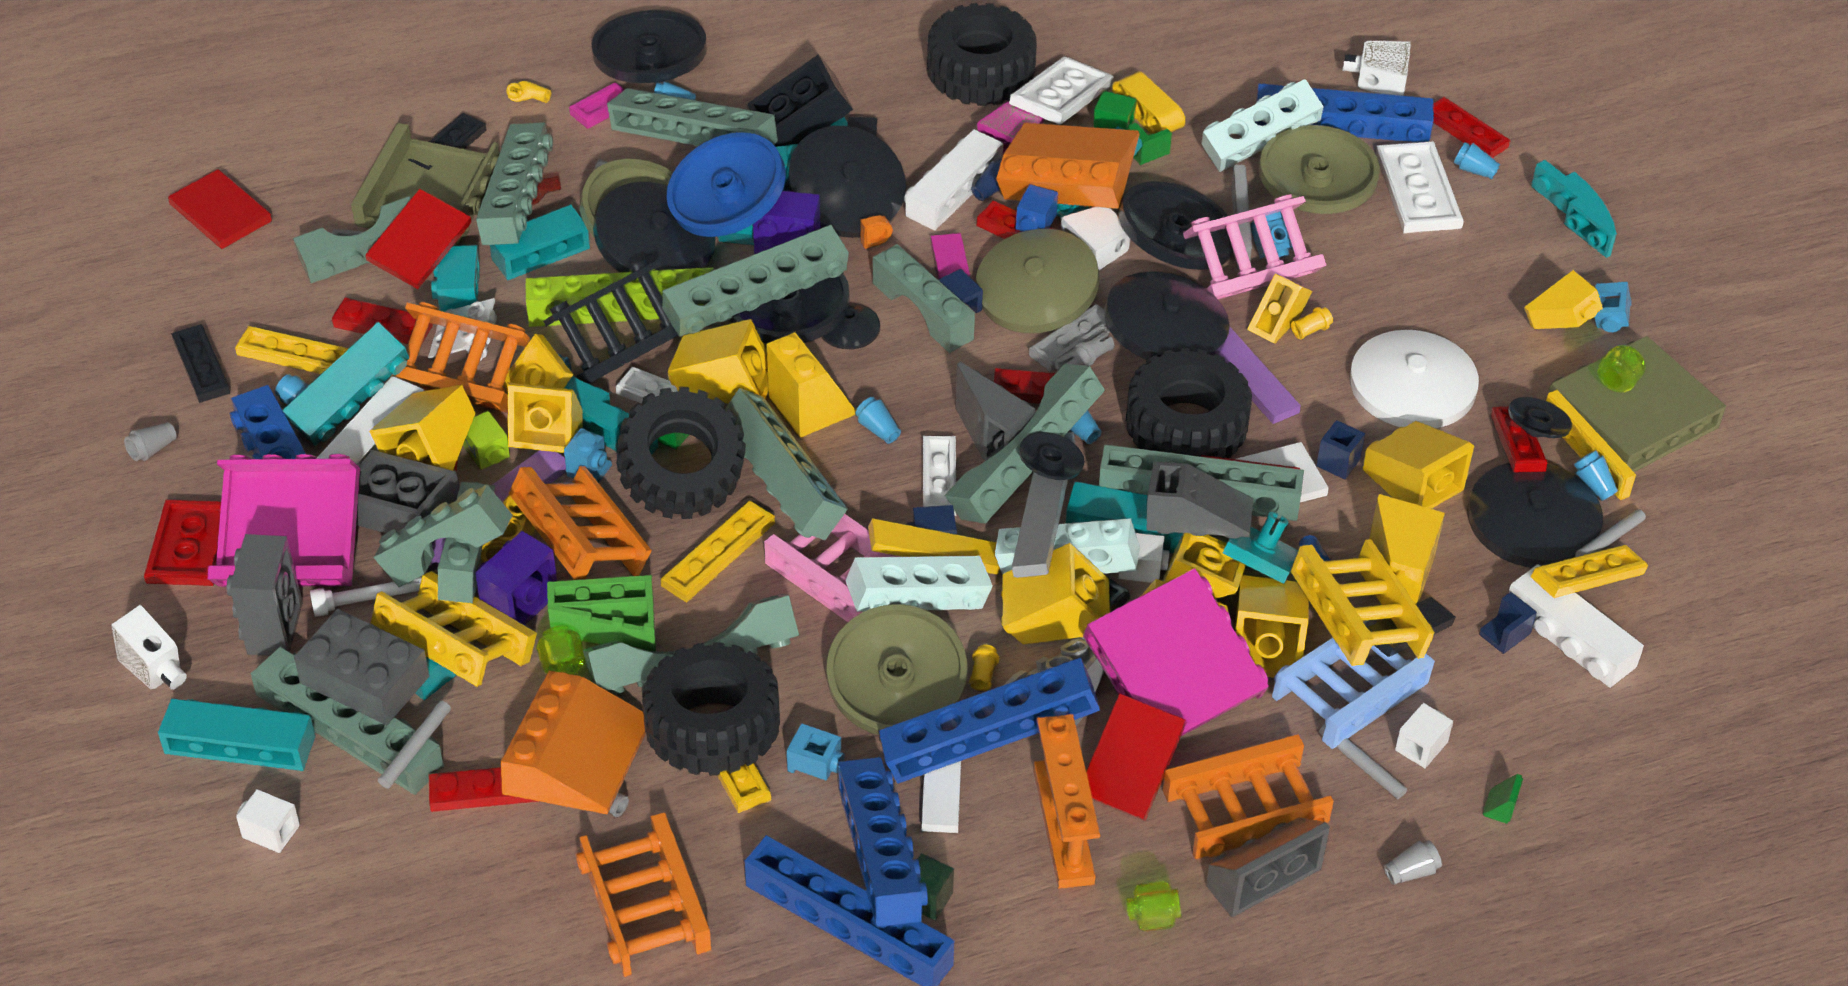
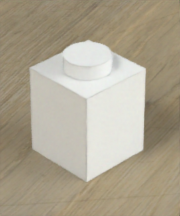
[1118,533,1169,583]
[1395,703,1453,768]
[236,789,300,853]

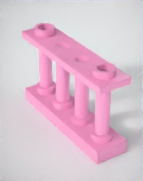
[1183,194,1326,300]
[764,514,901,622]

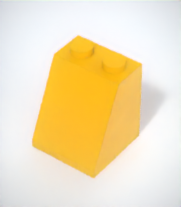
[668,319,768,404]
[767,332,856,438]
[369,385,476,471]
[1363,421,1474,509]
[1369,494,1445,604]
[1001,543,1110,645]
[1234,575,1309,678]

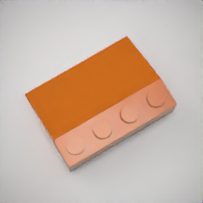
[996,123,1140,209]
[501,670,646,814]

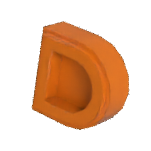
[861,215,893,249]

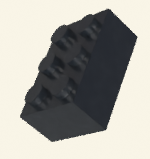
[747,54,854,147]

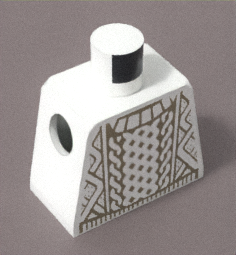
[1343,41,1411,96]
[111,605,187,690]

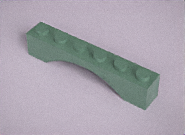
[944,364,1105,524]
[583,593,799,695]

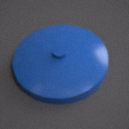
[667,132,786,237]

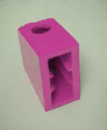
[977,102,1044,154]

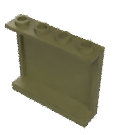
[351,123,499,246]
[1549,336,1726,472]

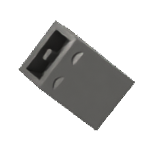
[956,361,1035,460]
[1147,461,1253,539]

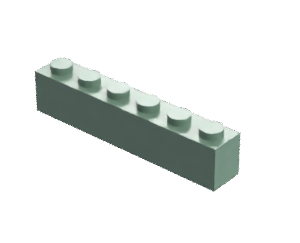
[725,388,848,540]

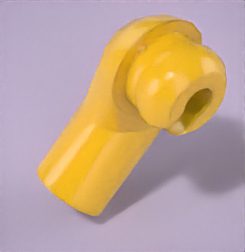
[506,81,552,103]

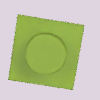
[463,411,510,470]

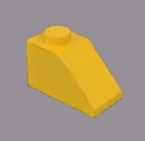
[1524,270,1603,329]
[1247,274,1312,344]

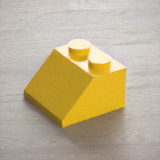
[508,383,583,453]
[1163,533,1246,599]

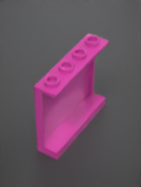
[208,454,360,587]
[1083,568,1269,736]

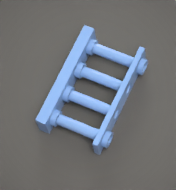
[1272,619,1435,749]

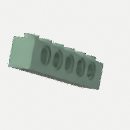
[607,88,778,146]
[476,122,553,245]
[662,225,849,337]
[1099,445,1304,521]
[251,647,444,795]

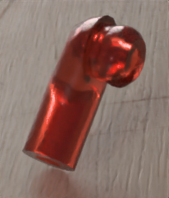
[532,175,561,205]

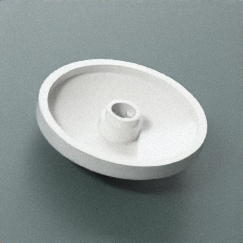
[1350,330,1479,428]

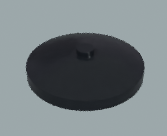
[591,10,707,83]
[786,125,906,238]
[1119,181,1233,270]
[593,182,716,273]
[726,260,850,344]
[1104,271,1230,360]
[1468,463,1603,568]

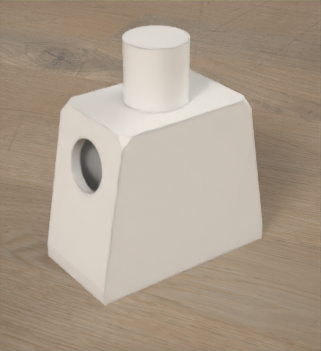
[1061,207,1130,270]

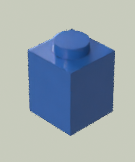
[1016,184,1058,231]

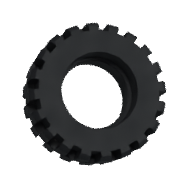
[927,3,1037,106]
[1126,348,1252,458]
[616,387,746,519]
[642,642,780,776]

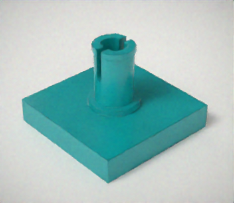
[1223,512,1299,584]

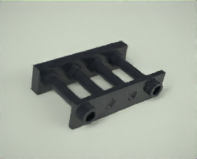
[544,260,678,384]

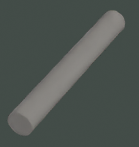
[1575,509,1646,557]
[378,701,451,789]
[1319,724,1407,799]

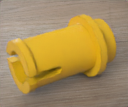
[1291,307,1333,340]
[969,645,1000,691]

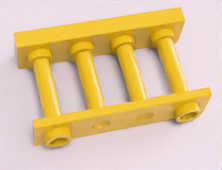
[1291,539,1435,666]
[370,571,537,687]

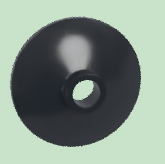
[821,303,880,350]
[1508,397,1572,438]
[1019,432,1085,480]

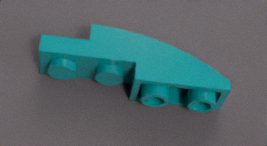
[1531,160,1617,258]
[564,376,658,455]

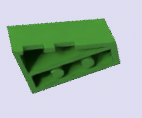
[547,575,656,651]

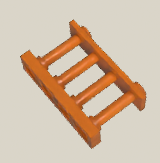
[388,302,531,413]
[508,466,652,580]
[1033,714,1100,889]
[1163,734,1334,859]
[576,812,711,977]

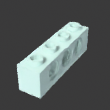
[1202,79,1324,172]
[995,518,1140,574]
[846,556,993,612]

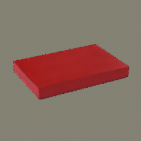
[168,169,272,250]
[365,189,472,289]
[144,500,221,586]
[1086,693,1187,821]

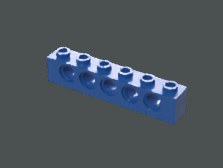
[1255,83,1433,143]
[229,385,306,459]
[879,657,1100,784]
[838,757,928,927]
[745,835,955,986]

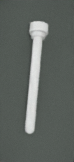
[310,574,438,617]

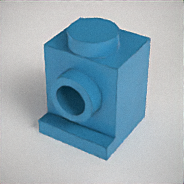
[1250,212,1292,259]
[1595,282,1632,332]
[564,428,612,483]
[787,723,845,781]

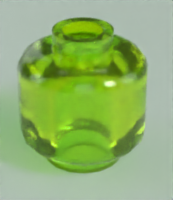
[1597,345,1646,393]
[536,626,586,675]
[1126,880,1182,932]

